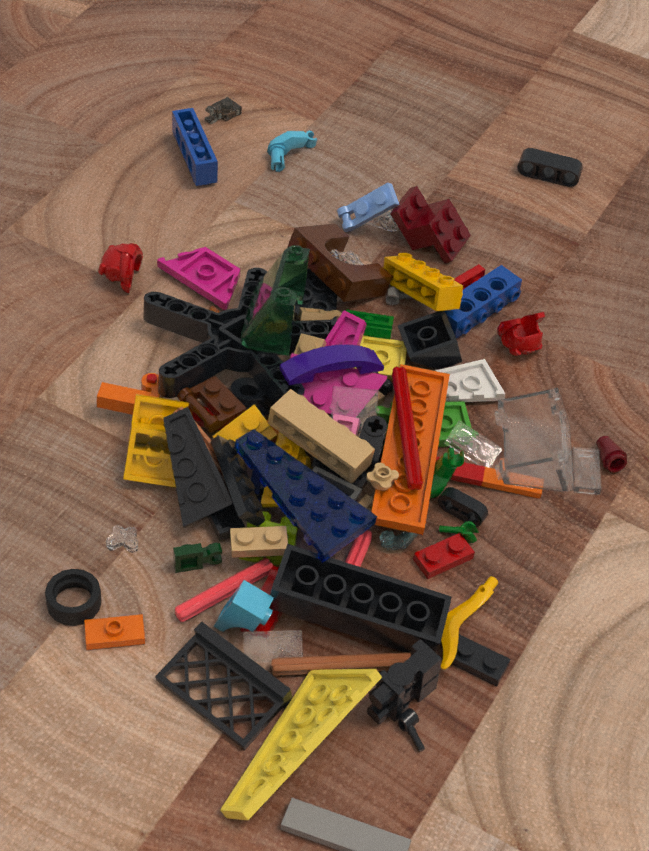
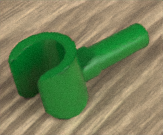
[439,521,479,543]

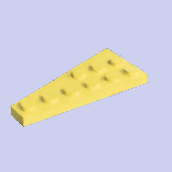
[220,669,382,820]

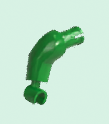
[430,448,464,499]

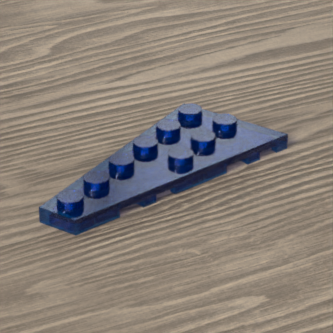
[234,429,377,563]

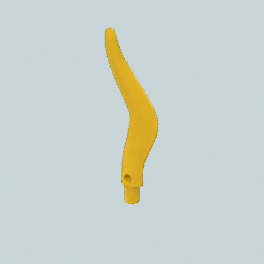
[440,576,498,670]

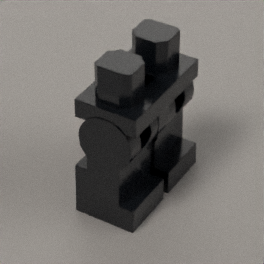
[367,639,442,725]

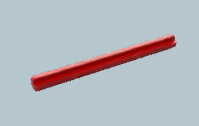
[392,366,423,490]

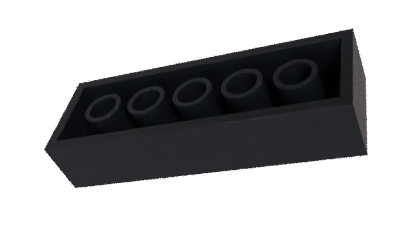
[269,544,452,653]

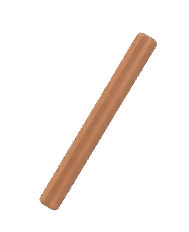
[271,652,411,676]

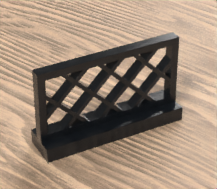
[155,621,292,750]

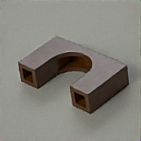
[287,223,393,302]

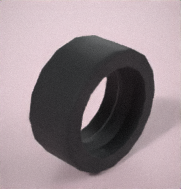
[45,569,101,626]

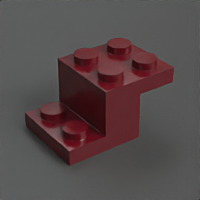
[390,186,471,263]

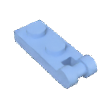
[337,183,400,232]

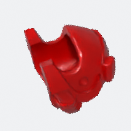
[98,243,143,293]
[497,312,545,356]

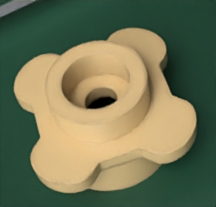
[366,463,399,490]

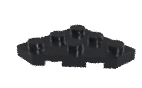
[269,268,337,321]

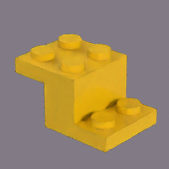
[123,394,189,487]

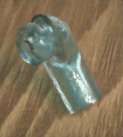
[380,531,419,550]

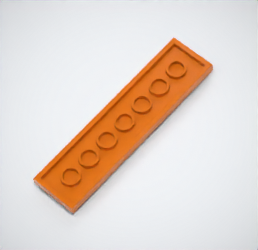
[369,364,450,535]

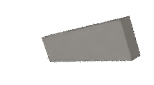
[280,798,411,851]

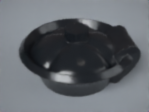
[228,377,274,415]

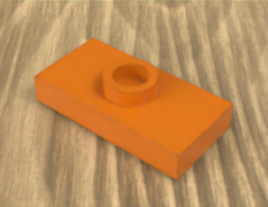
[84,614,145,650]

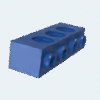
[172,108,218,186]
[436,265,522,338]

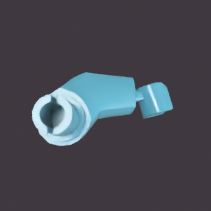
[267,131,318,172]

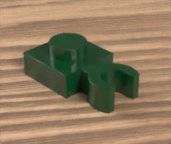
[173,543,222,573]

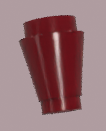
[596,436,627,472]

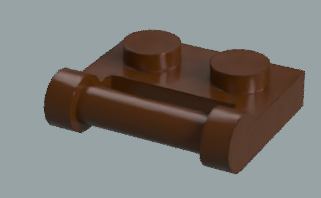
[177,376,246,432]

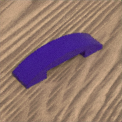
[280,345,384,385]

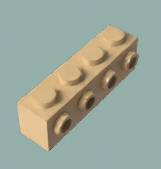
[268,389,375,484]

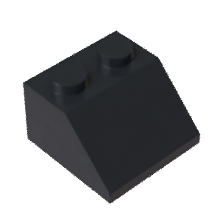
[397,311,462,370]

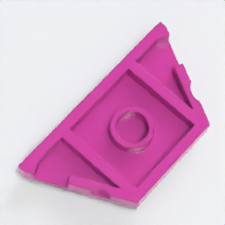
[157,247,240,310]
[290,353,387,418]

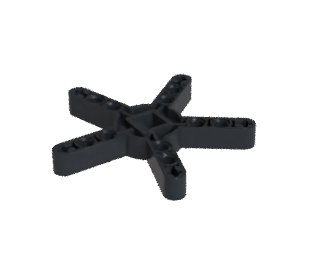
[143,268,338,404]

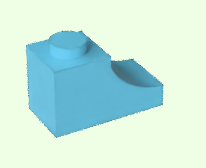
[213,580,274,632]

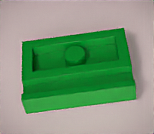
[346,310,394,339]

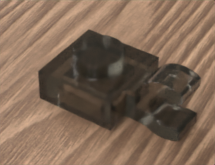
[205,97,242,124]

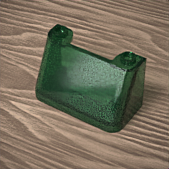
[241,245,310,356]

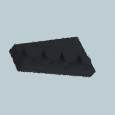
[163,407,234,528]

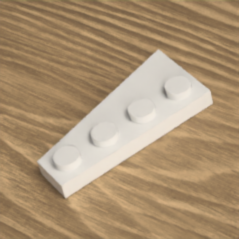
[393,359,505,402]

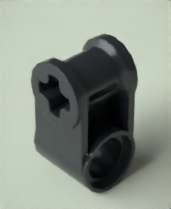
[359,416,387,469]

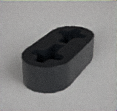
[438,487,488,527]

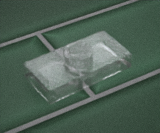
[572,447,601,495]

